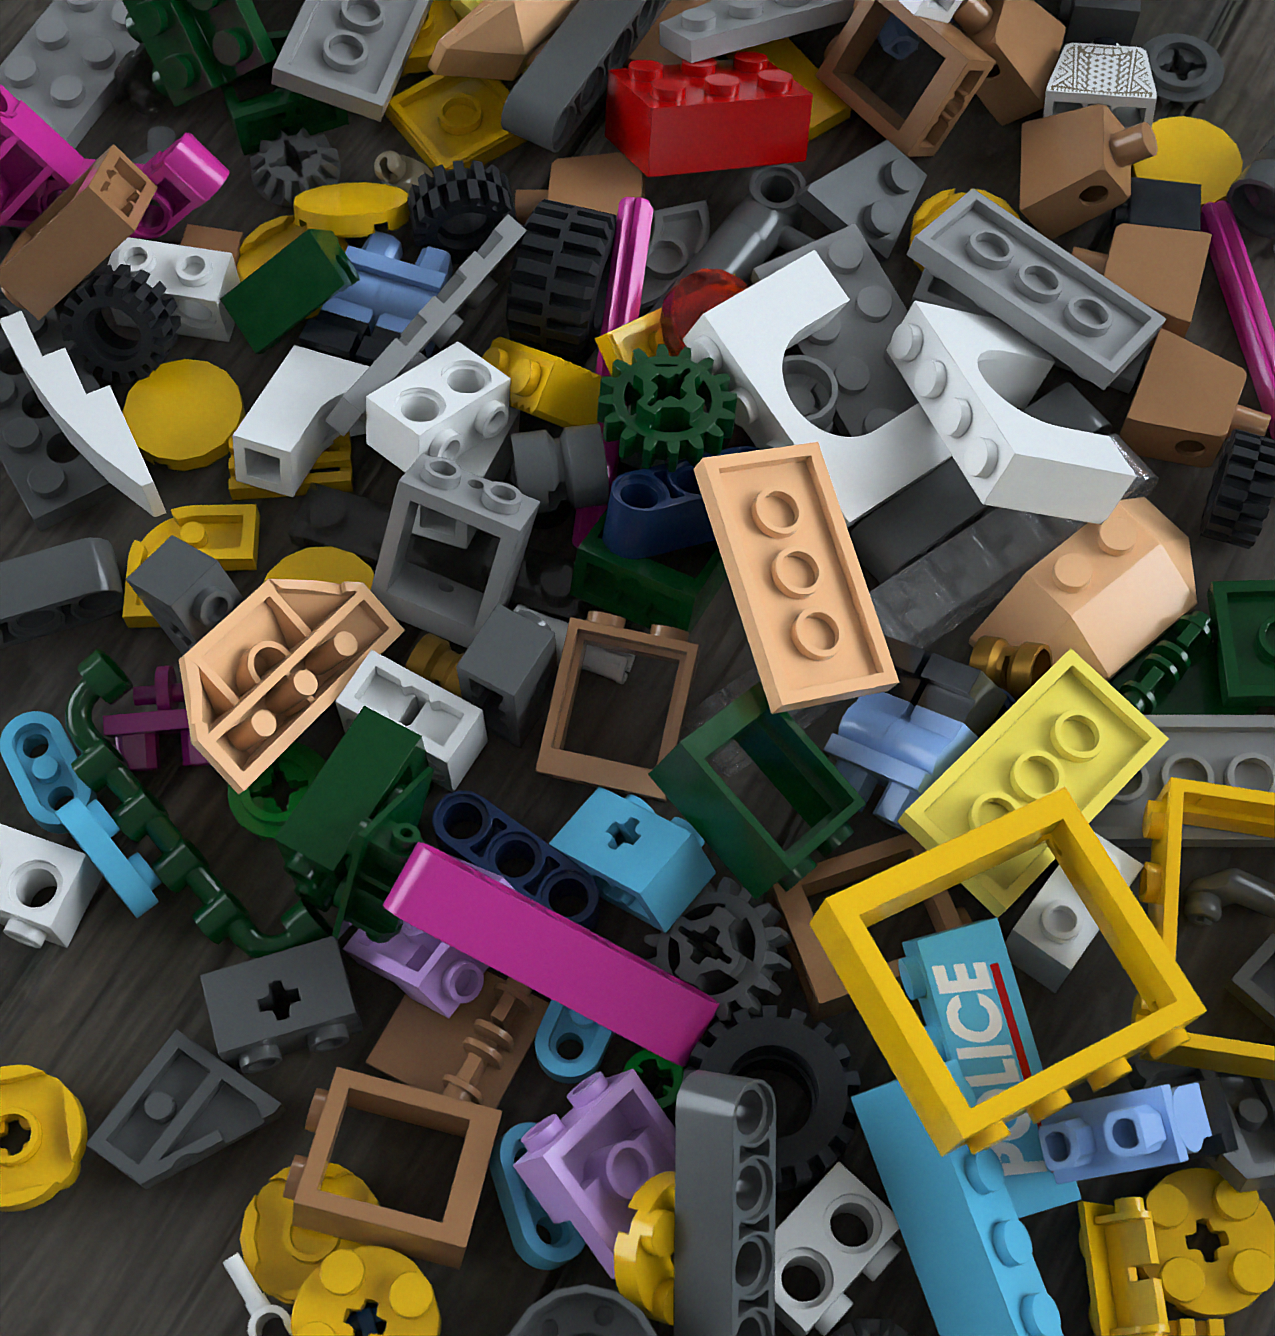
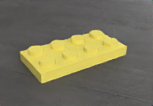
[897,648,1169,918]

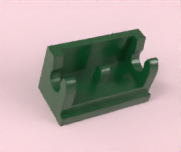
[220,83,349,155]
[220,229,360,354]

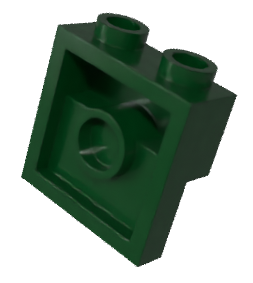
[122,0,278,107]
[1207,579,1275,707]

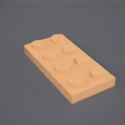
[693,442,899,714]

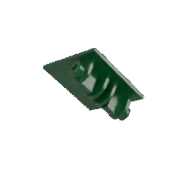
[1110,611,1261,715]
[332,766,434,943]

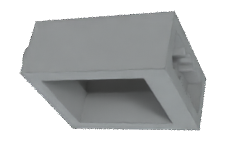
[370,453,541,648]

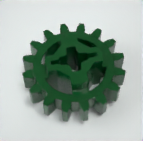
[597,344,737,472]

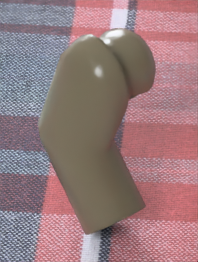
[374,151,433,197]

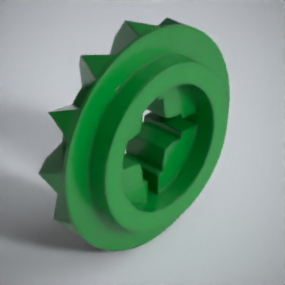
[228,742,326,841]

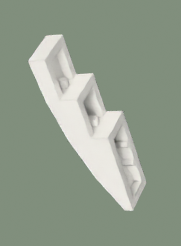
[0,311,166,517]

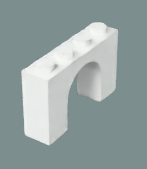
[682,250,952,528]
[886,301,1137,524]
[233,345,520,549]

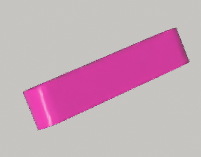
[383,842,720,1067]

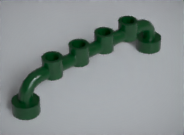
[65,648,333,959]

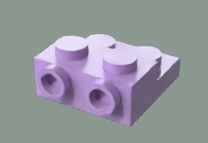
[343,853,516,1018]
[513,1069,675,1279]

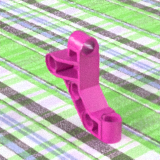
[0,84,229,239]

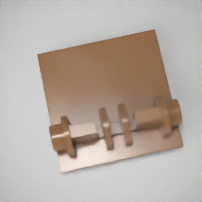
[366,971,550,1109]

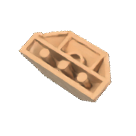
[427,0,579,81]
[968,497,1198,682]
[179,579,405,794]

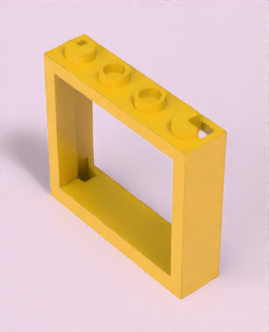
[1131,777,1275,1080]
[809,787,1207,1157]

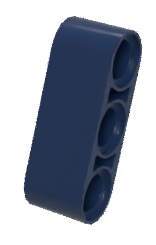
[602,446,763,559]
[432,791,600,933]

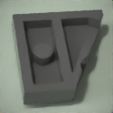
[86,1029,285,1190]

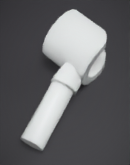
[222,1252,292,1336]

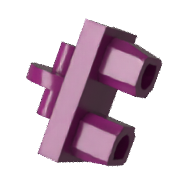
[103,665,211,772]

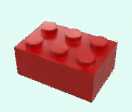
[605,51,813,177]

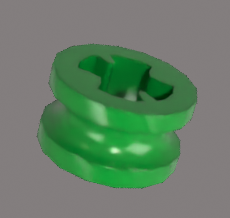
[623,1049,684,1114]

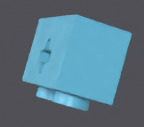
[549,786,716,933]

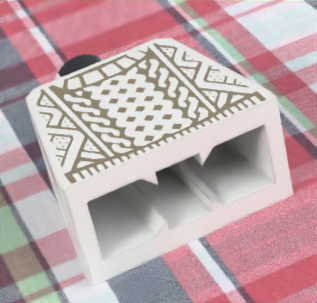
[1043,37,1157,129]

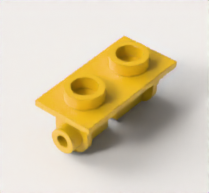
[1078,1197,1170,1336]

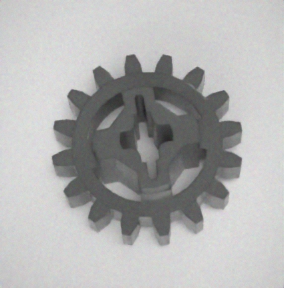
[644,877,792,1028]

